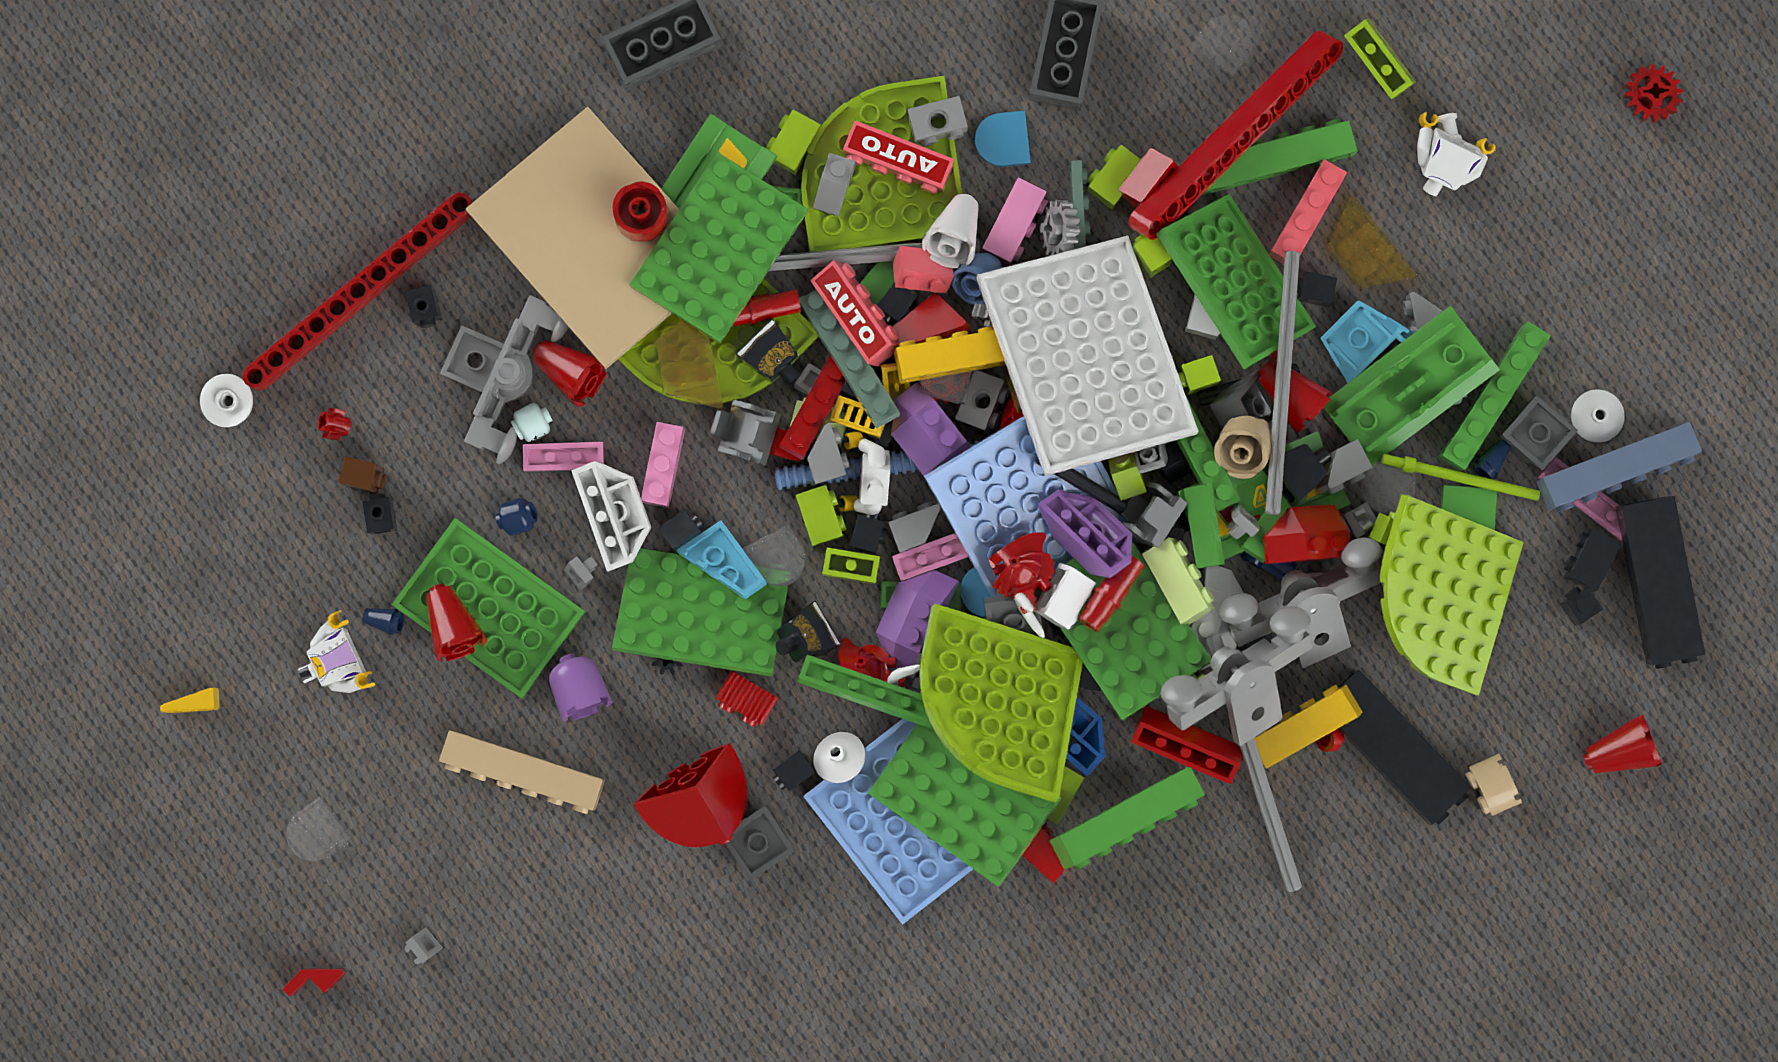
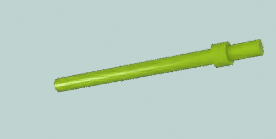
[1381,454,1540,501]

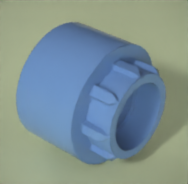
[952,253,1003,305]

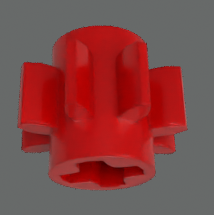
[317,407,351,441]

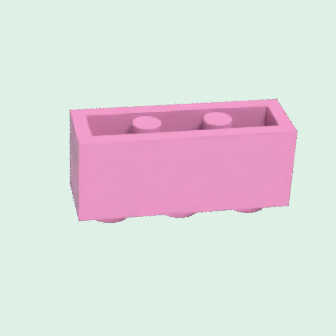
[982,177,1048,266]
[641,422,685,508]

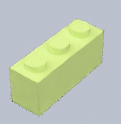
[1142,537,1215,625]

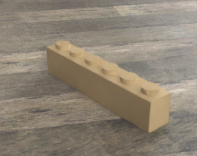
[439,730,605,814]

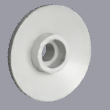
[200,374,253,427]
[1571,390,1625,443]
[813,732,866,783]

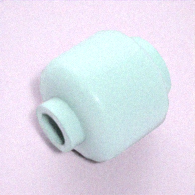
[511,403,553,442]

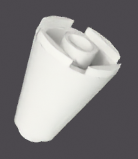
[922,194,979,268]

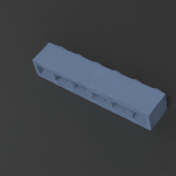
[1537,422,1702,513]

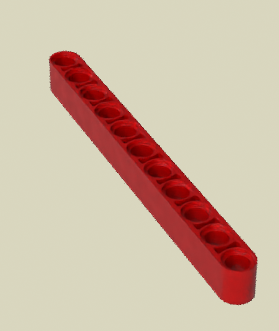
[1129,30,1344,240]
[242,192,473,391]

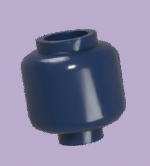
[496,497,538,536]

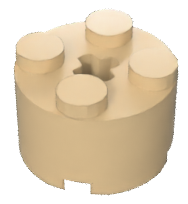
[1214,416,1272,479]
[1465,754,1522,816]

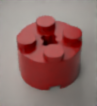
[612,181,668,242]

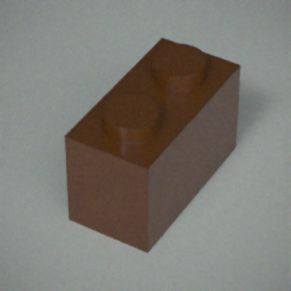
[338,456,387,494]

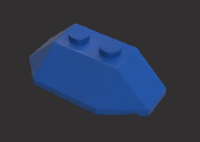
[1066,697,1105,777]

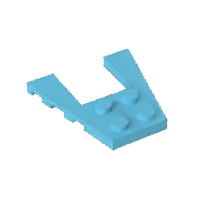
[1320,300,1415,383]

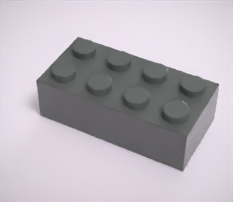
[602,0,722,91]
[1029,0,1103,111]

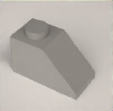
[813,153,856,217]

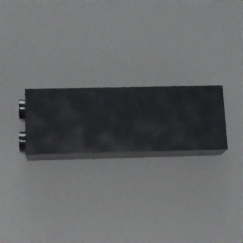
[1615,496,1706,669]
[1338,669,1471,825]

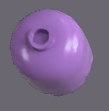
[549,654,613,722]

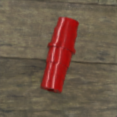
[732,289,801,327]
[1078,555,1145,632]

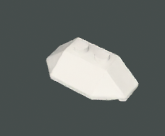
[571,461,651,572]
[1189,565,1244,671]

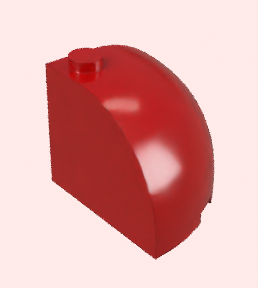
[634,743,747,847]

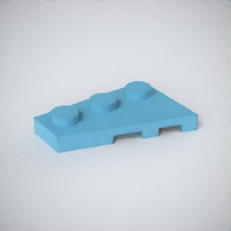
[677,520,767,599]

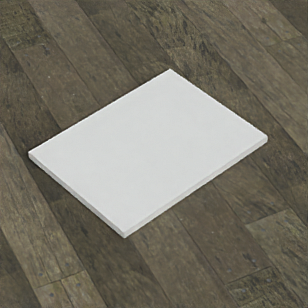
[976,236,1199,476]

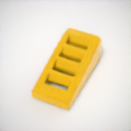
[829,395,885,439]
[160,687,220,713]

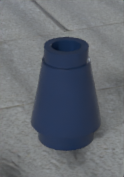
[1474,440,1511,479]
[362,608,405,635]

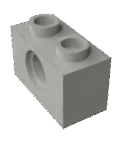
[908,96,968,147]
[955,370,1010,434]

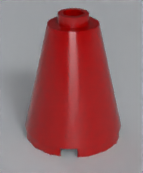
[532,340,607,407]
[1258,360,1333,433]
[426,583,487,661]
[1583,715,1662,774]

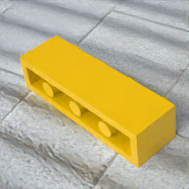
[894,326,1006,384]
[1254,685,1363,769]

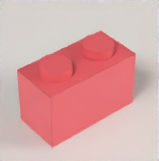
[893,246,954,293]

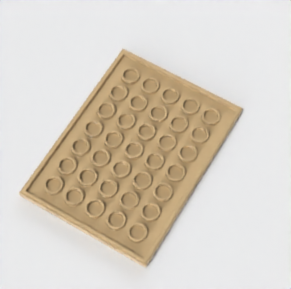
[465,107,679,369]

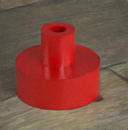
[1316,728,1344,752]

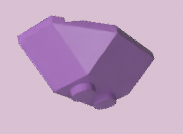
[891,383,971,476]
[1038,489,1132,578]
[876,570,959,670]

